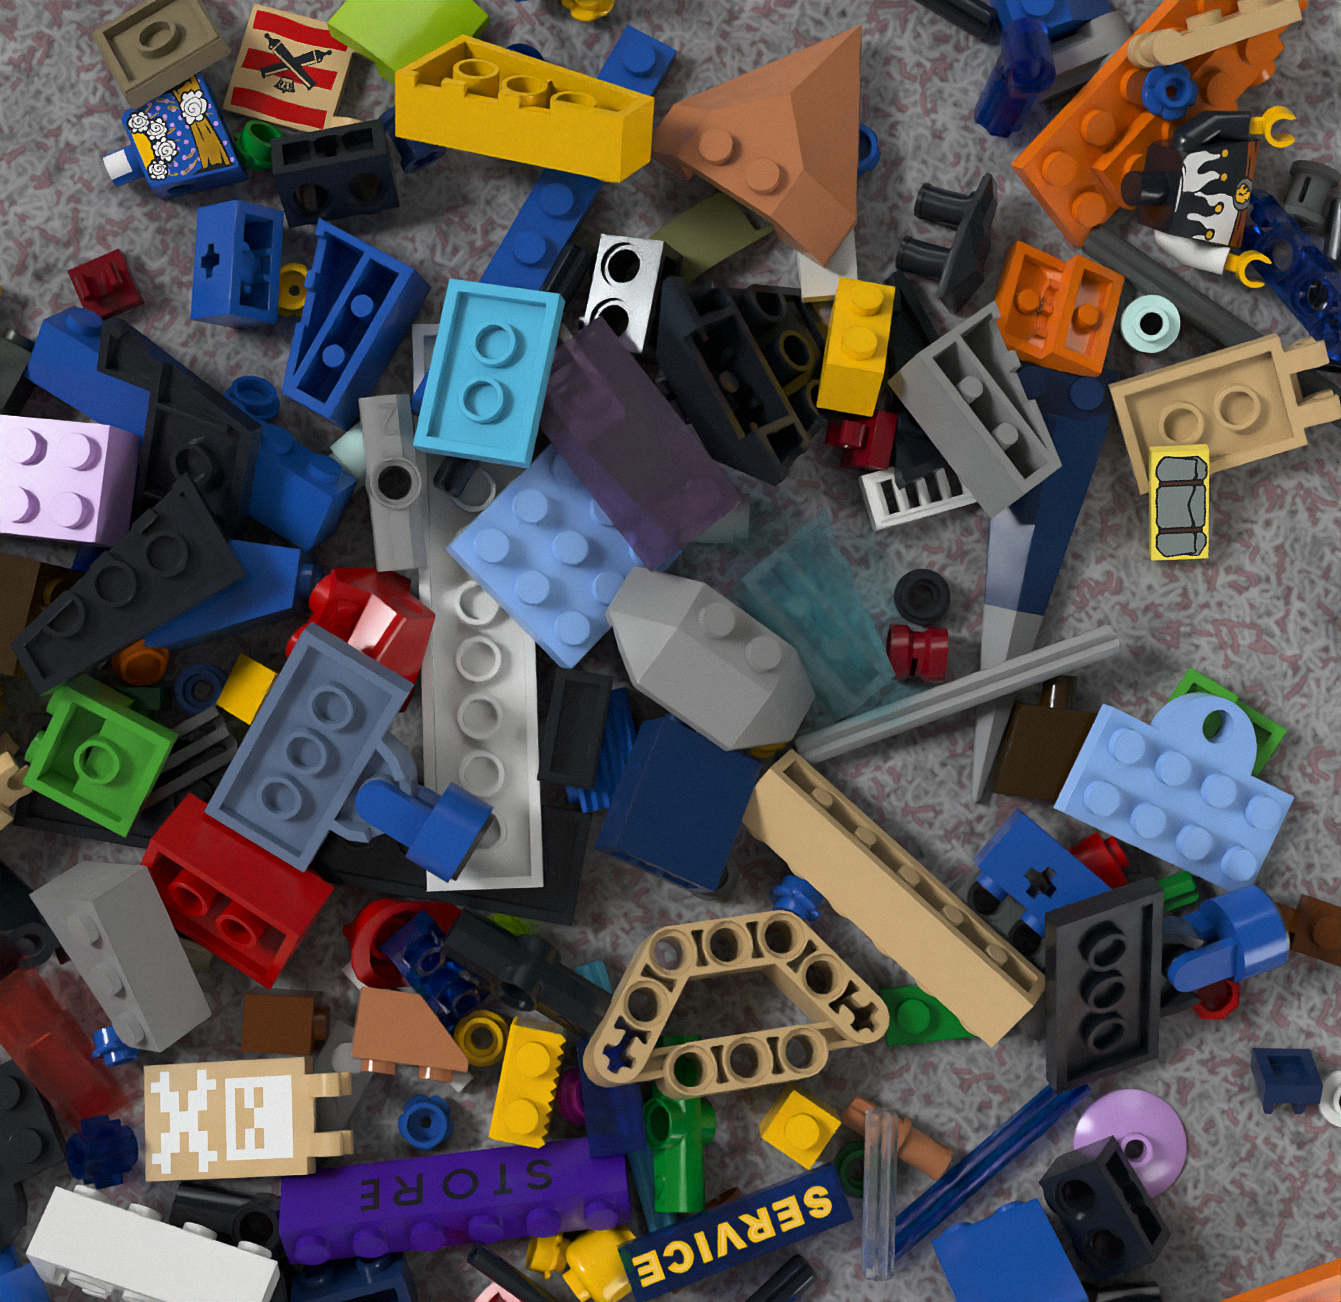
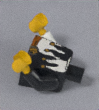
[1121,105,1297,288]

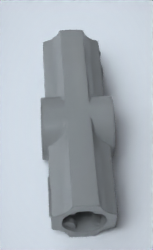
[358,394,428,572]

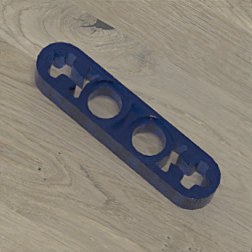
[1238,188,1341,364]

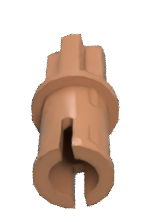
[842,1095,953,1181]

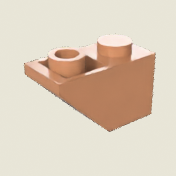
[349,987,469,1083]

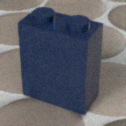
[594,713,762,893]

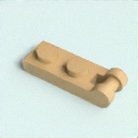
[1127,0,1302,69]

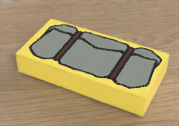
[1149,444,1209,561]

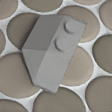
[605,566,816,752]

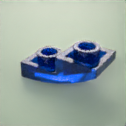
[379,909,491,1031]

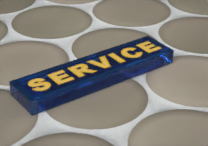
[616,1162,854,1302]

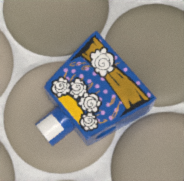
[102,71,249,200]

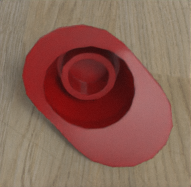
[342,898,462,989]

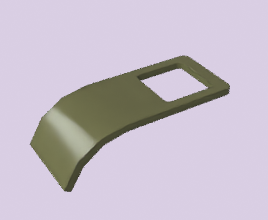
[649,191,775,284]

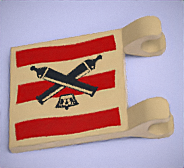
[222,3,375,133]

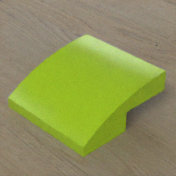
[327,0,491,85]

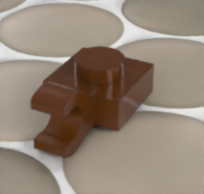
[1275,894,1341,967]

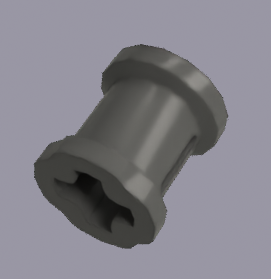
[1274,160,1341,233]

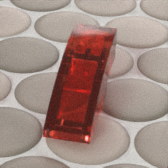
[0,968,130,1135]

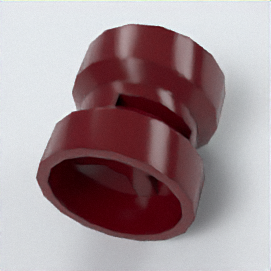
[884,623,949,684]

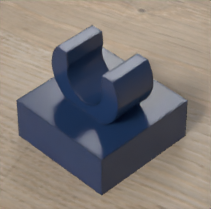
[1251,1048,1323,1114]

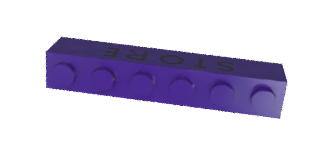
[278,1133,633,1265]

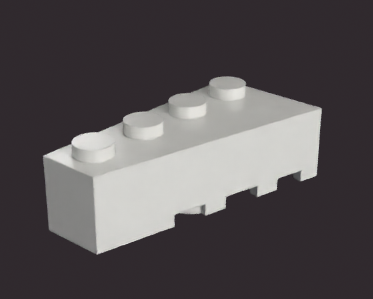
[26,1185,280,1302]

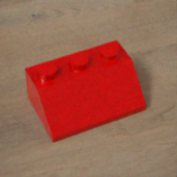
[140,792,335,990]

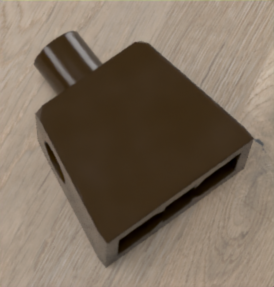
[990,675,1098,801]

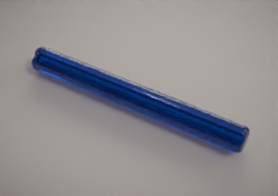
[863,1084,1091,1272]

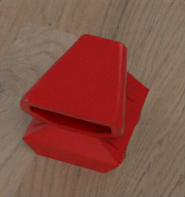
[285,568,436,713]

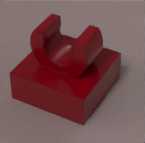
[67,248,145,321]
[824,409,898,471]

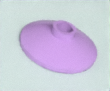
[1073,1089,1187,1198]

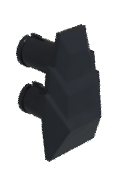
[895,173,998,315]

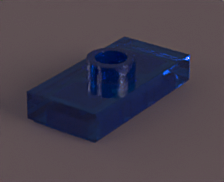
[576,1034,648,1158]

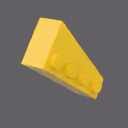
[395,34,654,183]

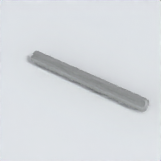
[795,625,1121,765]

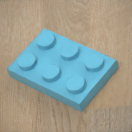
[413,278,565,469]

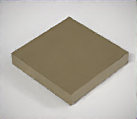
[91,0,232,111]

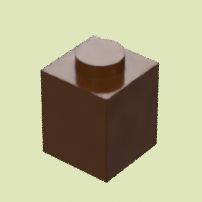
[241,987,330,1056]

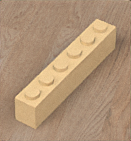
[741,749,1045,1048]

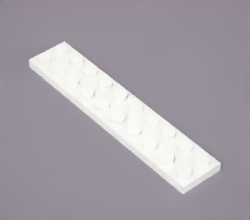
[412,324,544,891]

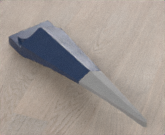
[971,360,1119,804]

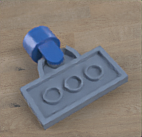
[204,622,496,883]

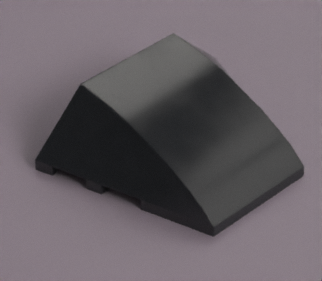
[656,276,837,486]

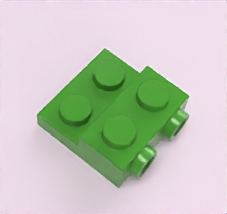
[22,674,179,838]

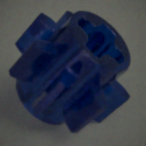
[66,1114,139,1190]

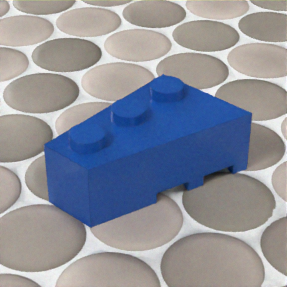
[281,218,432,432]

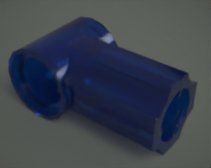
[974,17,1056,138]

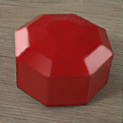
[1189,979,1240,1020]

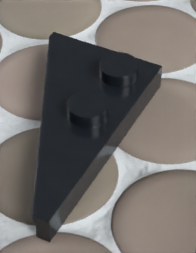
[883,269,949,490]

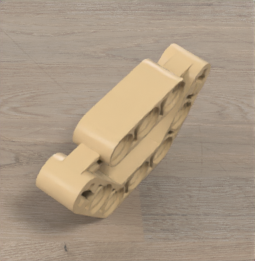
[583,910,890,1100]

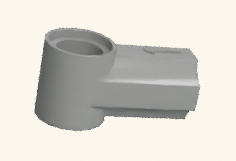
[1021,10,1132,105]

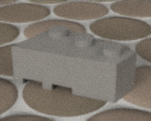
[887,300,1062,519]
[29,860,212,1053]

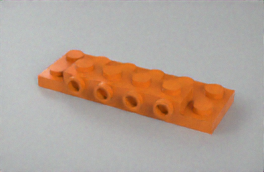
[1010,0,1309,248]

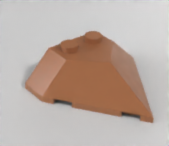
[651,25,862,269]

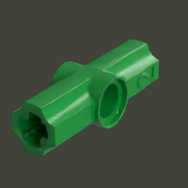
[640,1035,717,1213]

